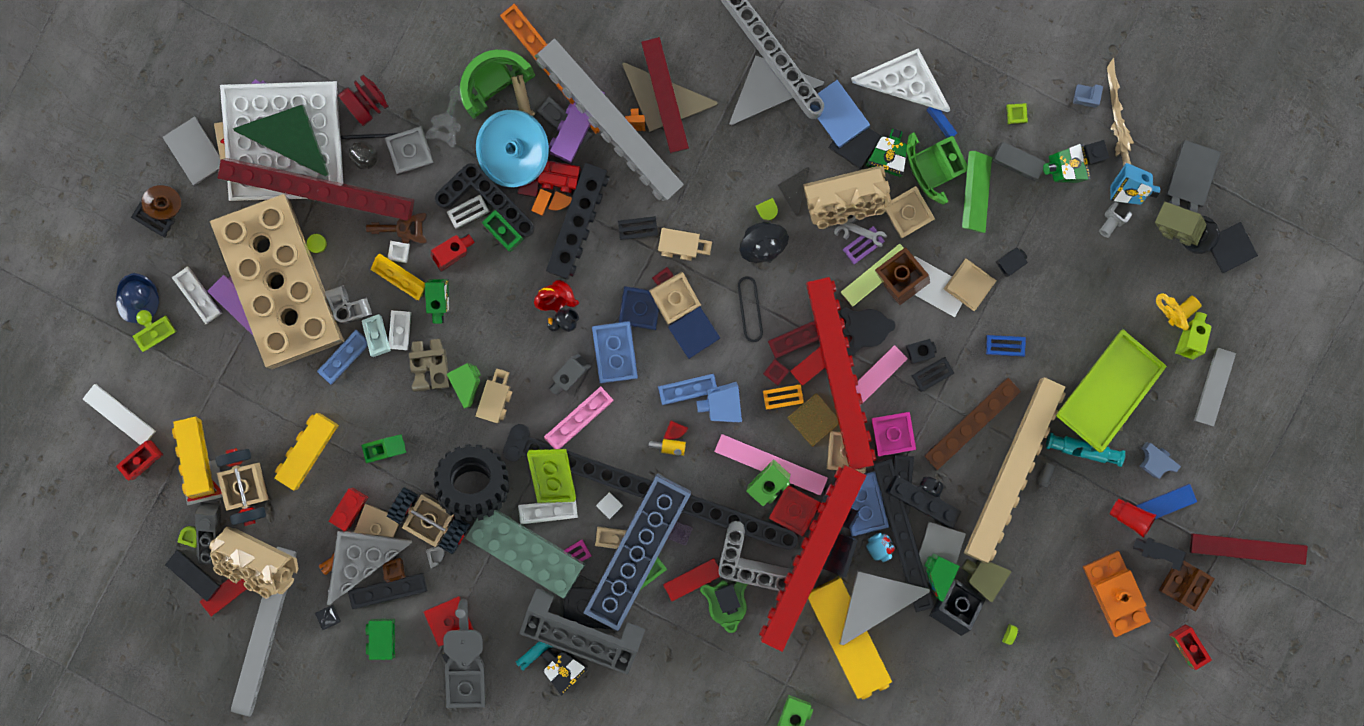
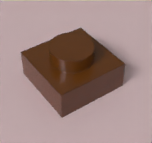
[383,558,405,583]

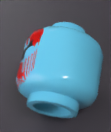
[866,532,895,562]

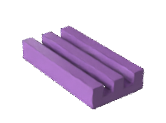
[842,226,885,265]

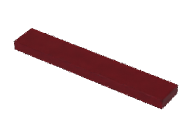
[641,37,689,154]
[1190,533,1308,565]

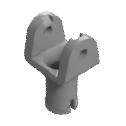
[1099,201,1132,238]

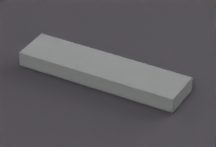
[1194,348,1236,426]

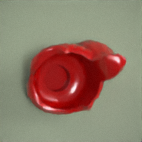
[534,280,579,312]

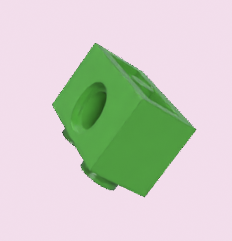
[746,459,791,506]
[777,695,813,726]

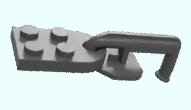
[443,599,486,708]

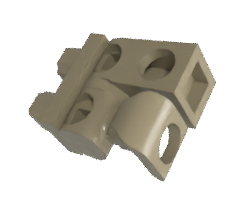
[409,339,452,392]

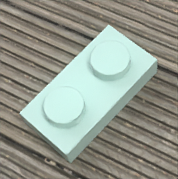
[361,314,391,357]

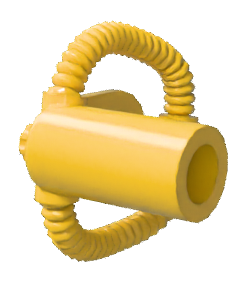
[1156,293,1202,331]

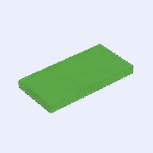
[962,151,992,233]

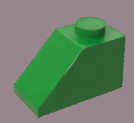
[361,434,406,463]

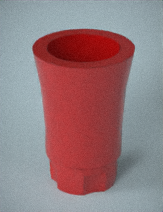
[1110,499,1157,538]

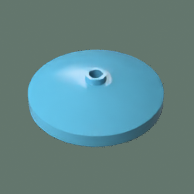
[476,110,549,187]

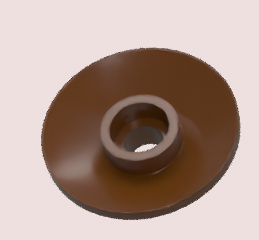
[141,185,181,220]

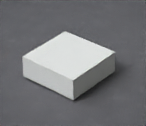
[388,241,410,263]
[596,492,623,519]

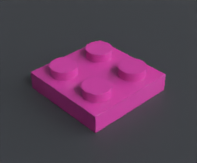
[871,412,916,456]

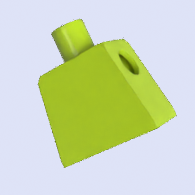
[1175,312,1212,360]

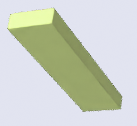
[840,244,903,307]

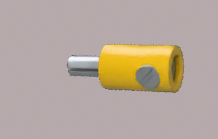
[649,439,686,456]

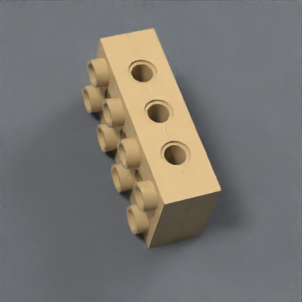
[210,194,344,369]

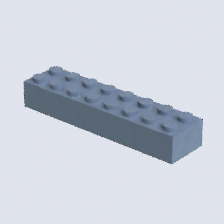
[584,474,691,631]

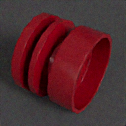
[338,74,389,126]

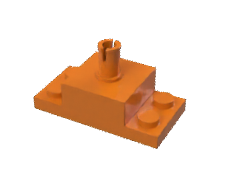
[1082,551,1151,637]

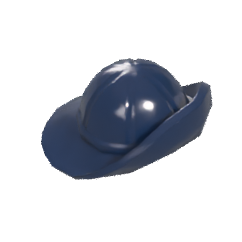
[116,273,159,323]

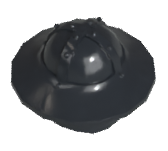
[739,222,789,263]

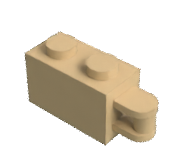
[658,228,712,261]
[476,368,513,423]

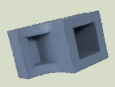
[1140,442,1181,479]

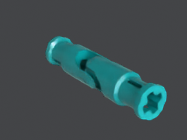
[1045,432,1125,467]

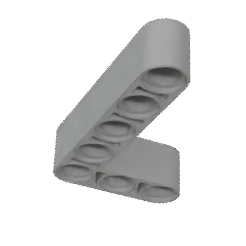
[719,521,793,591]

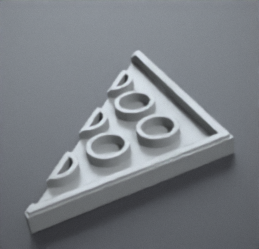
[729,56,824,126]
[327,530,412,605]
[840,571,930,645]

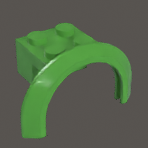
[906,132,968,205]

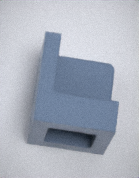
[1073,84,1103,108]

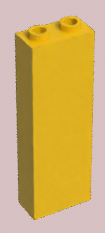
[808,576,892,700]

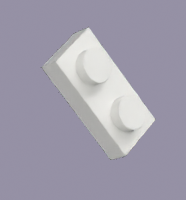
[389,310,411,350]

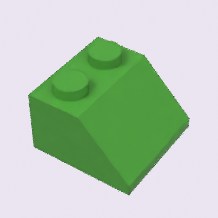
[447,363,481,408]

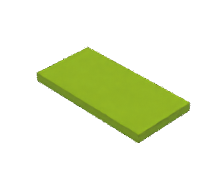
[1056,329,1167,453]

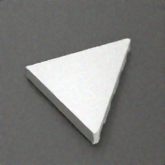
[851,49,950,112]

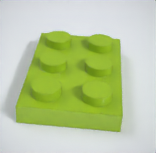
[527,449,576,503]

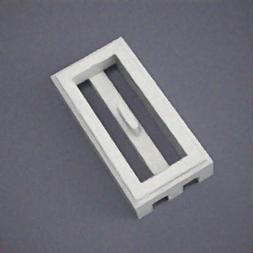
[447,194,490,229]

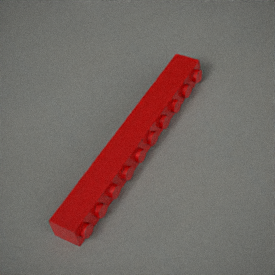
[806,277,876,470]
[759,464,867,652]

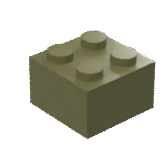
[1155,201,1206,246]

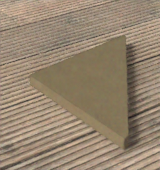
[622,63,718,132]

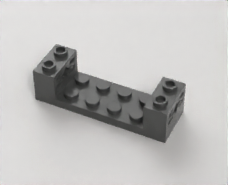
[519,588,645,675]

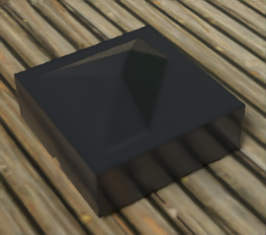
[315,605,341,630]

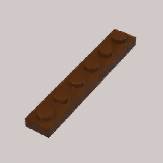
[924,378,1021,470]

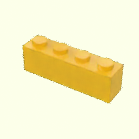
[275,413,339,491]
[172,416,215,499]

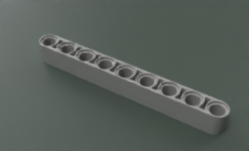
[721,0,824,119]
[231,547,297,717]

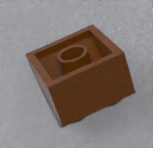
[875,247,930,305]

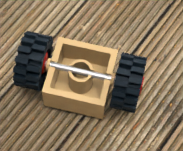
[387,487,470,555]

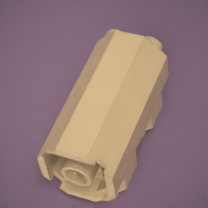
[803,166,891,229]
[209,527,299,599]

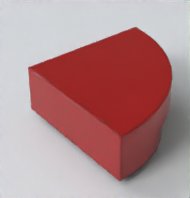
[664,421,688,440]

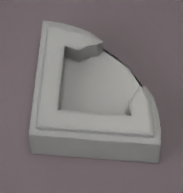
[426,546,446,568]

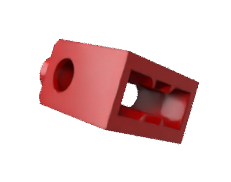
[431,234,474,272]

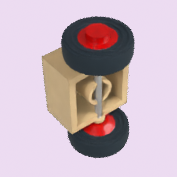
[215,448,269,526]

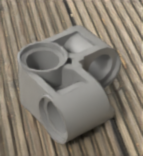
[325,285,372,324]

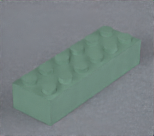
[465,510,586,599]

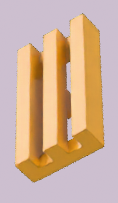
[763,384,804,410]

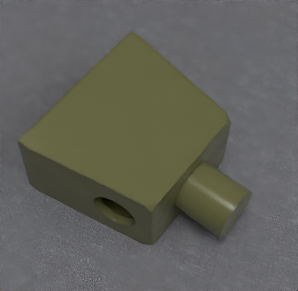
[961,558,1011,602]

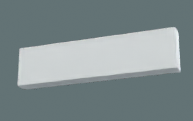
[83,384,156,445]

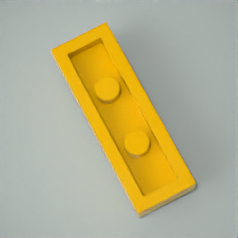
[370,253,425,301]

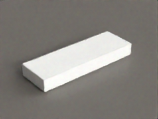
[172,266,222,324]
[518,499,578,524]

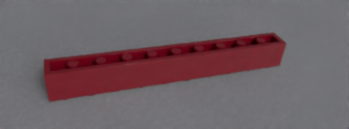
[217,158,415,220]

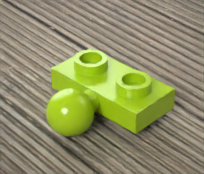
[132,310,177,352]

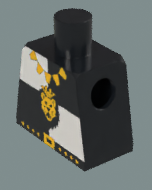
[541,648,588,696]

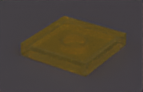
[787,393,839,447]

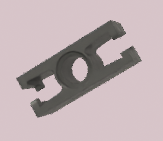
[992,142,1046,182]

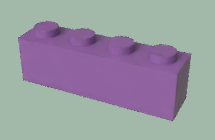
[549,92,605,164]
[207,275,253,335]

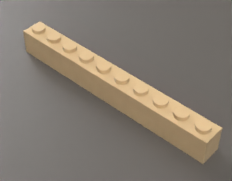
[964,377,1066,563]

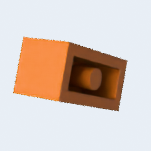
[531,189,552,216]

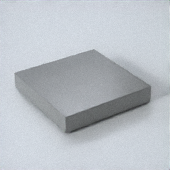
[385,126,434,175]

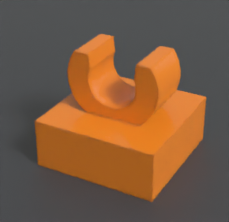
[625,108,646,131]

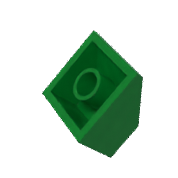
[924,553,960,601]

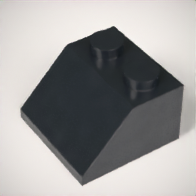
[822,533,858,578]
[929,578,986,636]

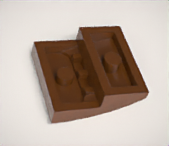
[1159,561,1215,612]

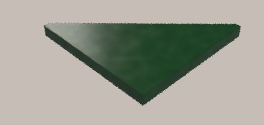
[233,104,329,176]

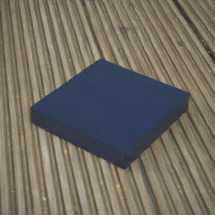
[618,286,659,330]
[668,306,721,359]

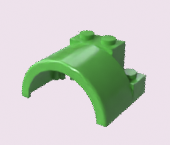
[460,50,536,119]

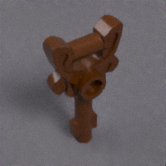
[366,213,427,244]

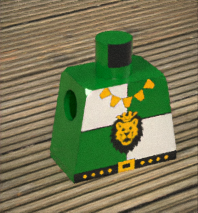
[866,129,907,177]
[1043,143,1091,183]
[425,279,449,324]

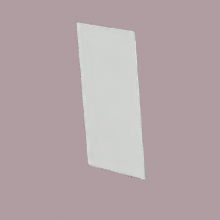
[914,256,962,317]

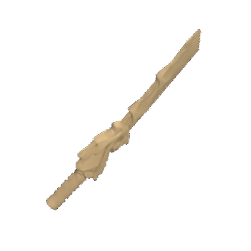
[1107,58,1134,166]

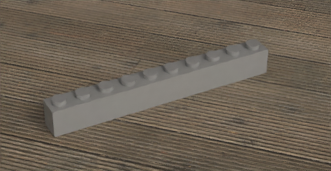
[535,38,684,201]

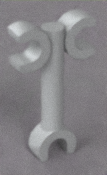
[834,215,887,247]

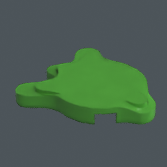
[700,580,748,633]

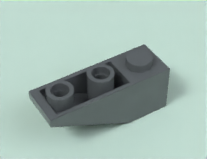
[195,502,221,565]

